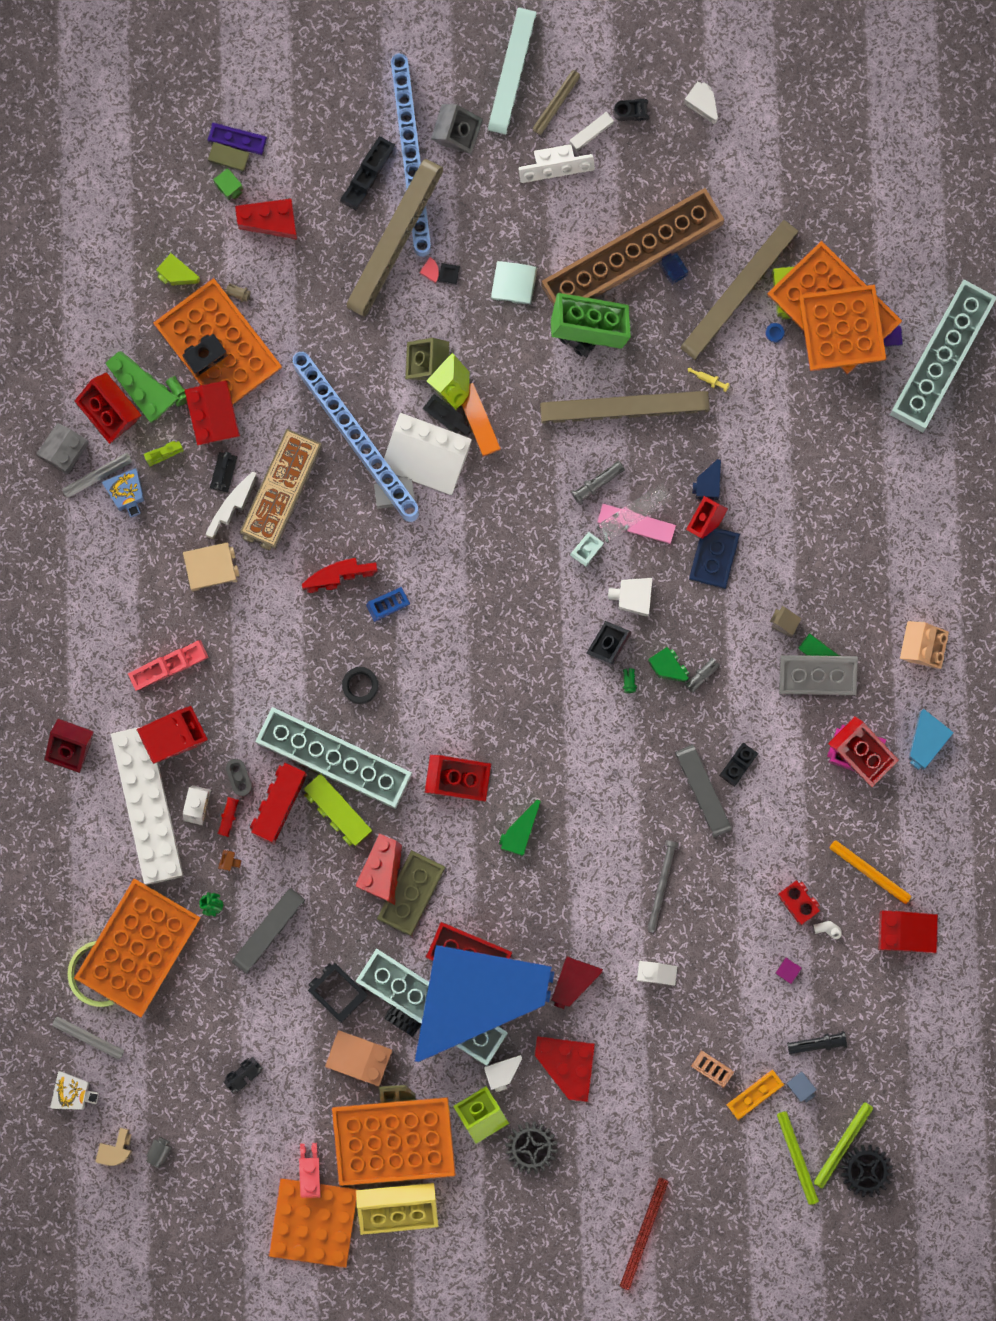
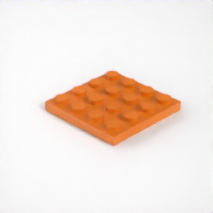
[799,285,886,371]
[269,1178,358,1268]

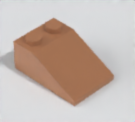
[325,1030,393,1087]

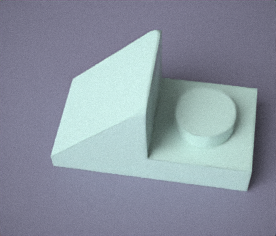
[570,532,604,567]

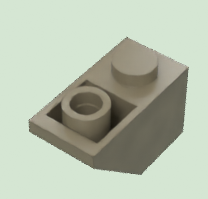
[770,606,801,638]

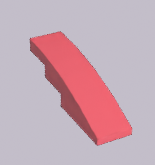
[128,640,209,691]

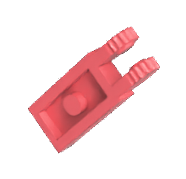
[299,1143,320,1198]

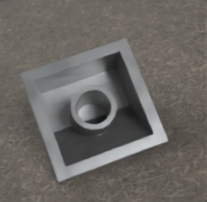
[431,104,483,154]
[36,423,89,475]

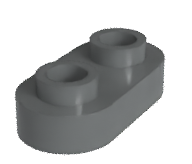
[226,759,252,797]

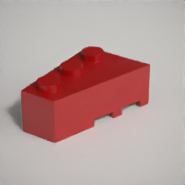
[235,198,297,240]

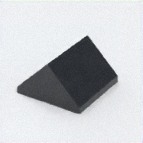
[586,621,632,668]

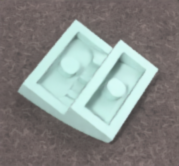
[491,261,537,304]

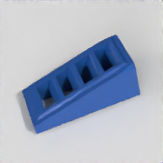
[366,587,410,622]

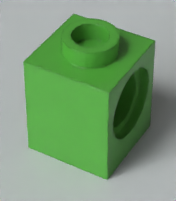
[213,168,243,201]

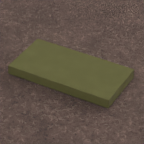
[377,850,446,936]

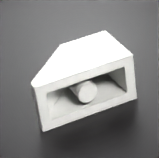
[684,81,718,125]
[637,961,677,986]
[484,1055,522,1092]

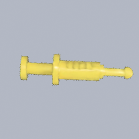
[688,368,730,392]

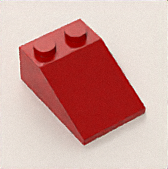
[828,716,899,787]
[424,755,491,802]
[878,910,938,953]

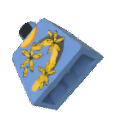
[102,468,144,517]

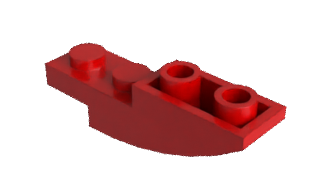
[302,558,377,593]

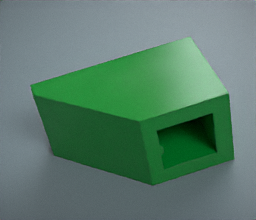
[648,647,689,682]

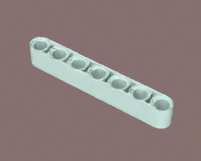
[488,7,537,135]

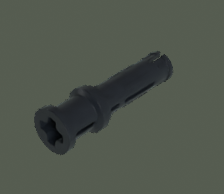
[787,1031,847,1055]

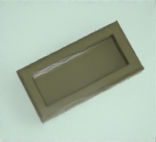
[208,142,250,172]

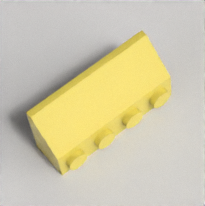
[356,1183,438,1235]

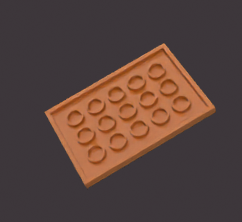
[767,241,902,375]
[153,278,282,405]
[74,879,201,1018]
[332,1097,456,1186]

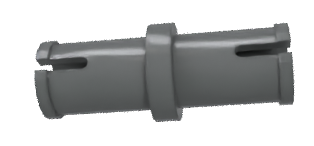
[685,658,720,693]

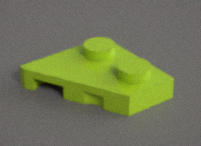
[143,441,184,467]

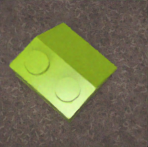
[427,353,470,410]
[453,1086,509,1144]

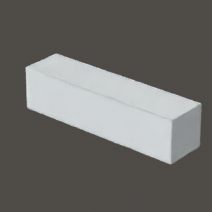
[569,112,614,152]

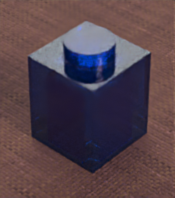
[660,253,689,285]

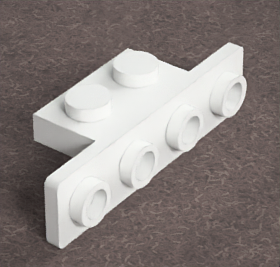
[519,145,595,183]

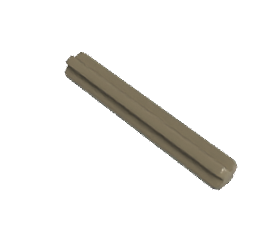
[533,70,580,135]

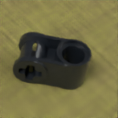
[613,99,650,121]

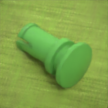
[166,376,187,407]

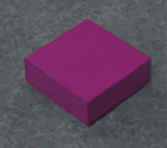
[775,957,802,984]

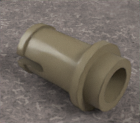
[225,283,251,302]

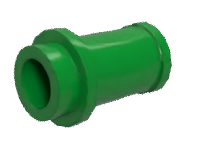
[622,668,638,693]

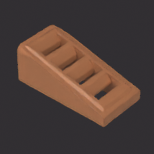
[691,1050,734,1088]

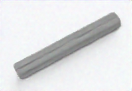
[62,453,132,498]
[52,1017,124,1059]

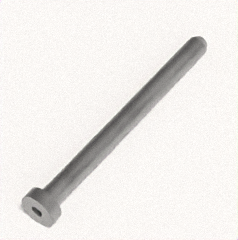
[648,840,679,932]

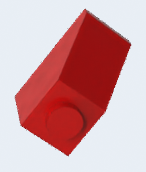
[686,496,728,539]

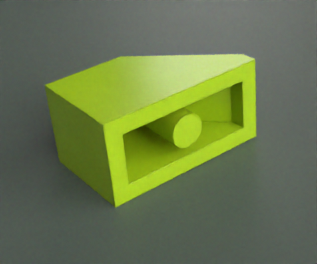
[156,253,201,286]

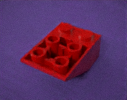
[136,706,208,764]

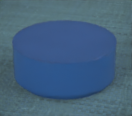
[765,323,785,342]

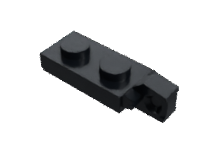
[422,394,472,437]

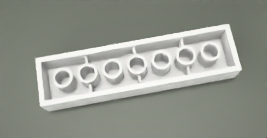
[111,727,184,885]

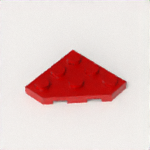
[535,1036,595,1102]

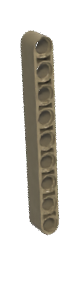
[347,159,443,317]
[680,220,799,360]
[540,391,710,424]

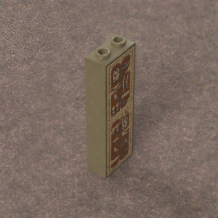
[240,429,322,551]

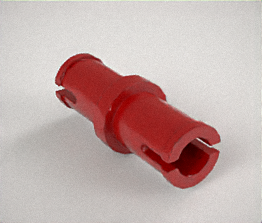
[217,797,239,837]

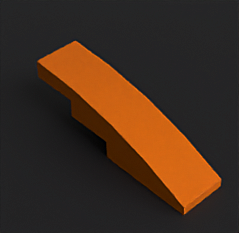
[461,383,500,457]

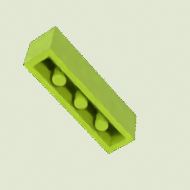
[304,773,373,847]

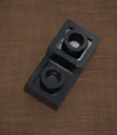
[719,743,759,787]

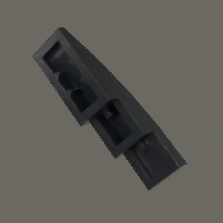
[340,136,396,211]

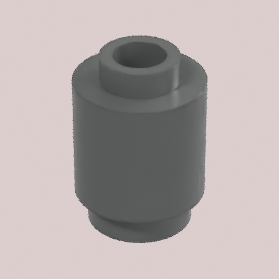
[146,1137,172,1168]

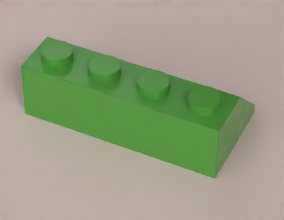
[551,293,631,349]

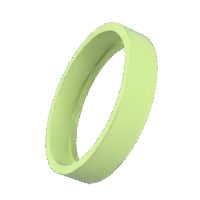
[68,941,116,1007]

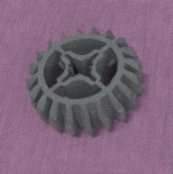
[505,1121,558,1174]

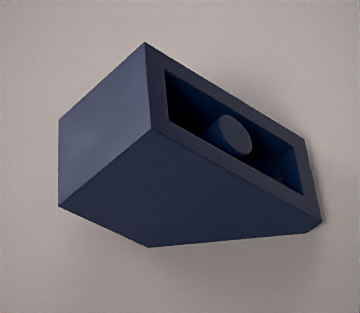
[692,459,721,500]

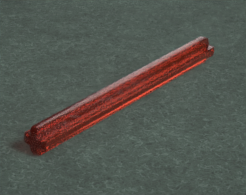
[620,1178,669,1290]

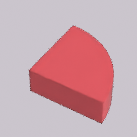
[420,257,439,283]

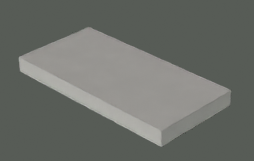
[779,655,858,695]

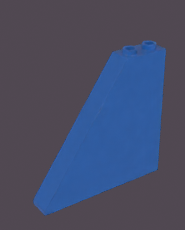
[415,945,555,1062]

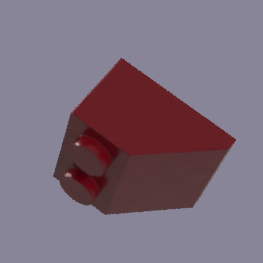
[44,719,94,773]

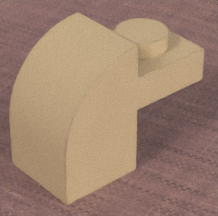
[95,1128,132,1166]

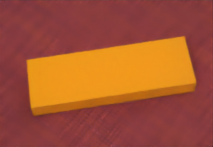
[726,1069,784,1120]

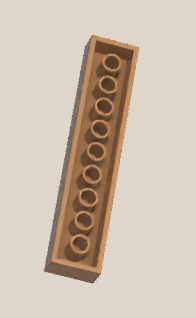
[541,188,725,307]

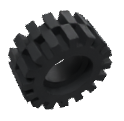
[384,1005,421,1037]

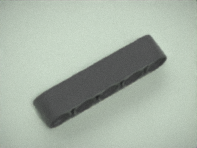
[675,744,732,838]
[232,888,306,974]

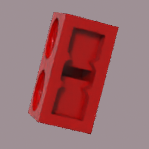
[777,880,820,926]

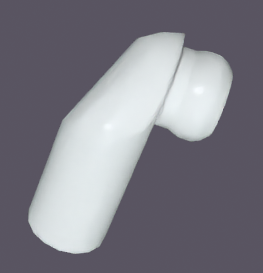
[813,921,842,939]

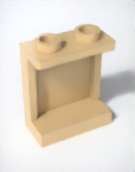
[183,542,239,592]

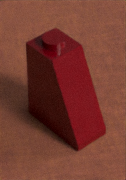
[551,956,603,1009]

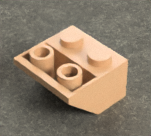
[900,621,949,669]

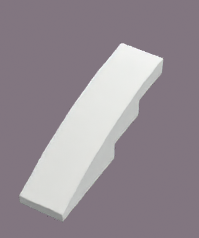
[206,472,257,540]

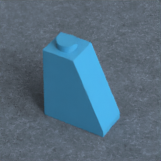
[908,709,954,770]

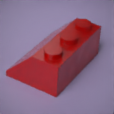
[74,372,142,444]
[185,380,240,445]

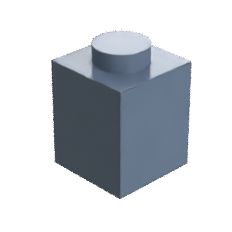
[786,1071,816,1103]

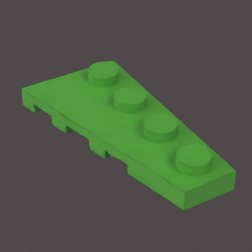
[105,351,179,423]

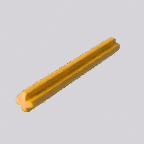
[829,840,912,904]

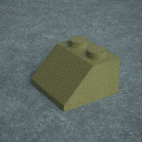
[405,338,450,380]

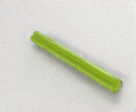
[814,1103,873,1188]
[777,1111,819,1205]

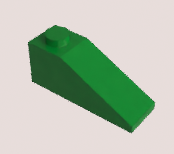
[499,799,541,857]

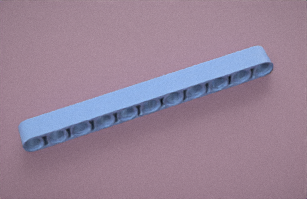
[391,53,431,257]
[293,352,419,522]

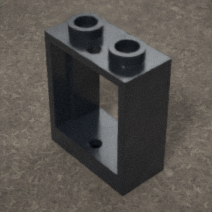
[308,963,369,1024]

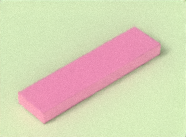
[597,504,676,544]

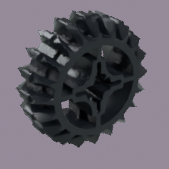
[840,1145,893,1198]

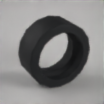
[342,667,379,704]

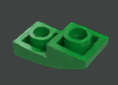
[798,633,840,656]

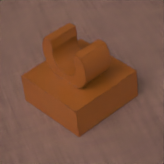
[218,850,242,871]

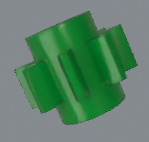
[199,892,223,917]

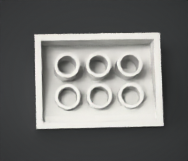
[381,413,472,495]

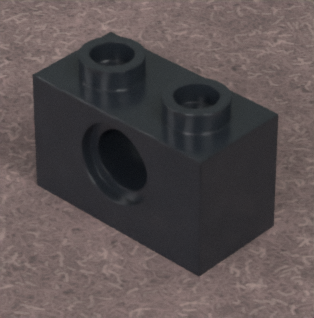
[182,334,228,377]

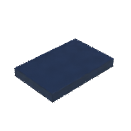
[689,528,740,589]

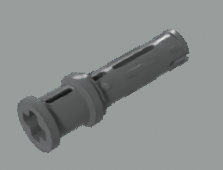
[571,461,625,505]

